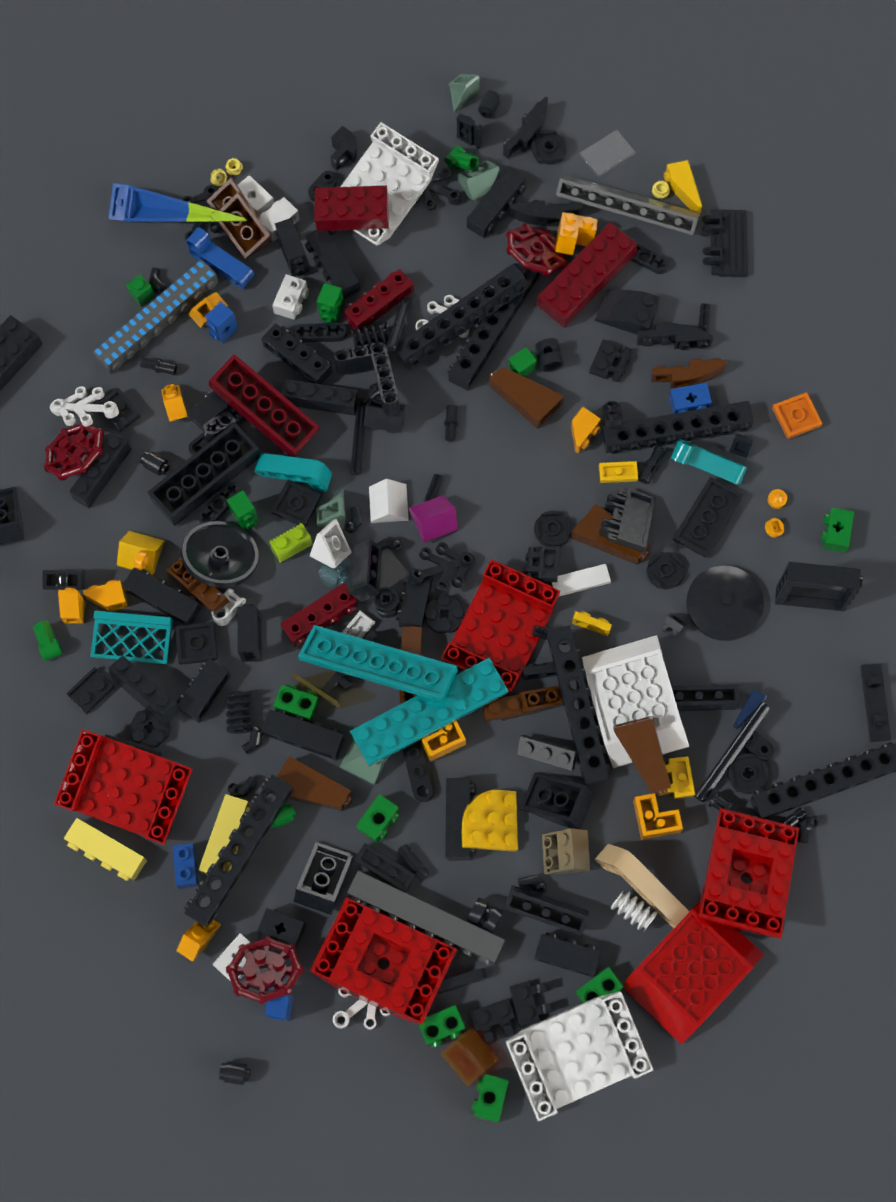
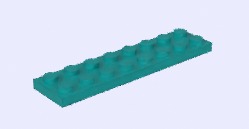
[298,625,458,703]
[350,658,508,767]

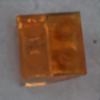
[440,1028,499,1087]

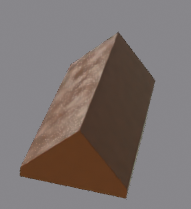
[207,178,271,259]

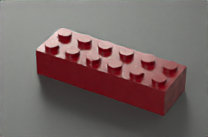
[537,222,637,328]
[208,354,319,457]

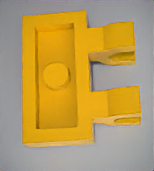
[658,756,695,799]

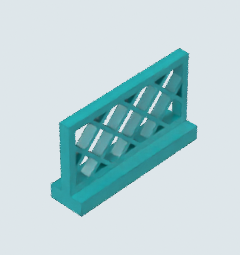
[90,611,174,665]

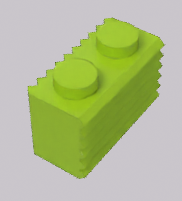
[269,523,313,563]

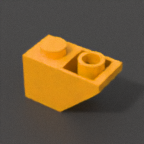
[189,292,228,328]
[161,384,188,421]
[571,407,601,453]
[83,580,129,612]
[58,588,86,624]
[176,919,221,962]

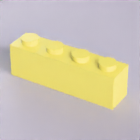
[199,794,250,875]
[64,818,147,881]

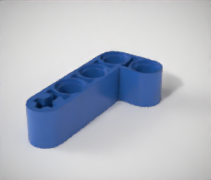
[186,227,255,289]

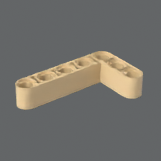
[595,844,689,928]

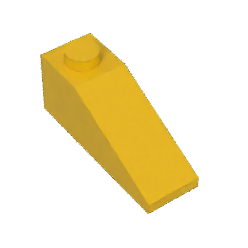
[664,160,702,213]

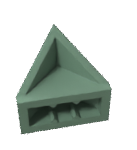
[448,74,479,112]
[316,490,346,527]

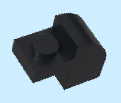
[330,125,358,170]

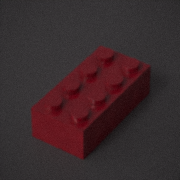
[315,185,389,231]

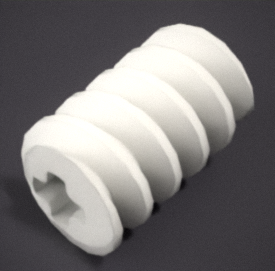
[611,890,657,931]

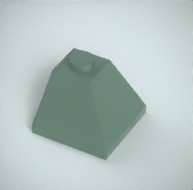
[456,160,499,201]
[340,740,389,785]

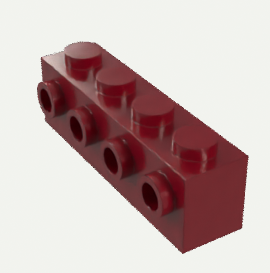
[343,268,414,332]
[280,582,358,647]

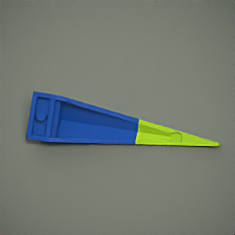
[108,183,247,223]

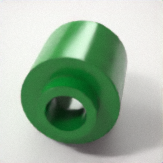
[272,803,296,829]

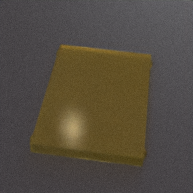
[292,673,341,709]

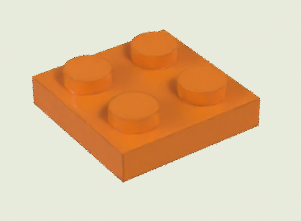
[772,392,823,440]

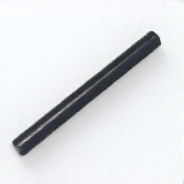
[695,702,770,802]

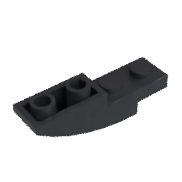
[503,96,548,159]
[509,200,583,227]
[636,322,713,350]

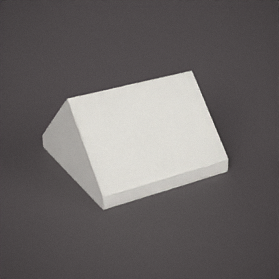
[369,479,409,523]
[310,519,352,568]

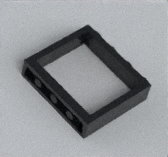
[775,561,864,611]

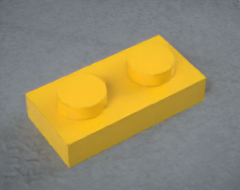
[599,461,638,483]
[572,611,612,637]

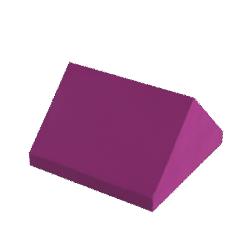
[409,495,458,543]

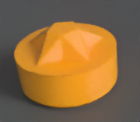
[767,489,787,509]
[765,518,784,538]
[134,550,149,570]

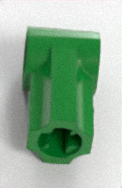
[444,146,479,171]
[33,621,63,662]

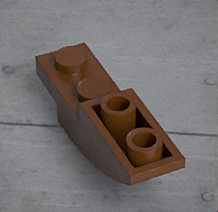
[651,358,727,389]
[167,557,230,615]
[482,686,563,722]

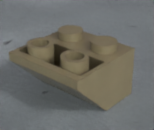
[542,828,590,875]

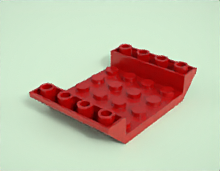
[441,559,561,692]
[54,729,193,845]
[622,901,764,1045]

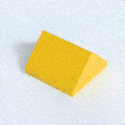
[117,531,165,576]

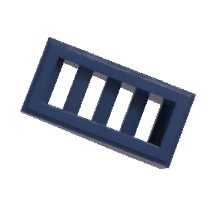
[733,690,767,729]

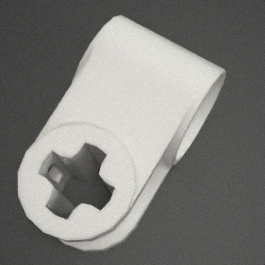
[211,588,246,626]

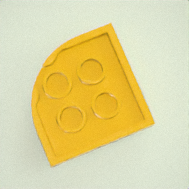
[462,790,518,852]

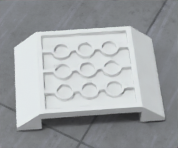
[341,122,439,246]
[582,635,690,768]
[506,991,653,1121]

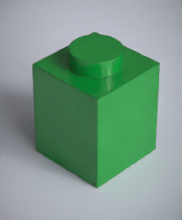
[126,275,155,307]
[508,348,538,377]

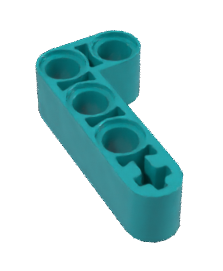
[671,439,748,485]
[254,453,332,492]

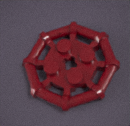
[506,223,567,276]
[43,423,104,481]
[226,936,304,1005]

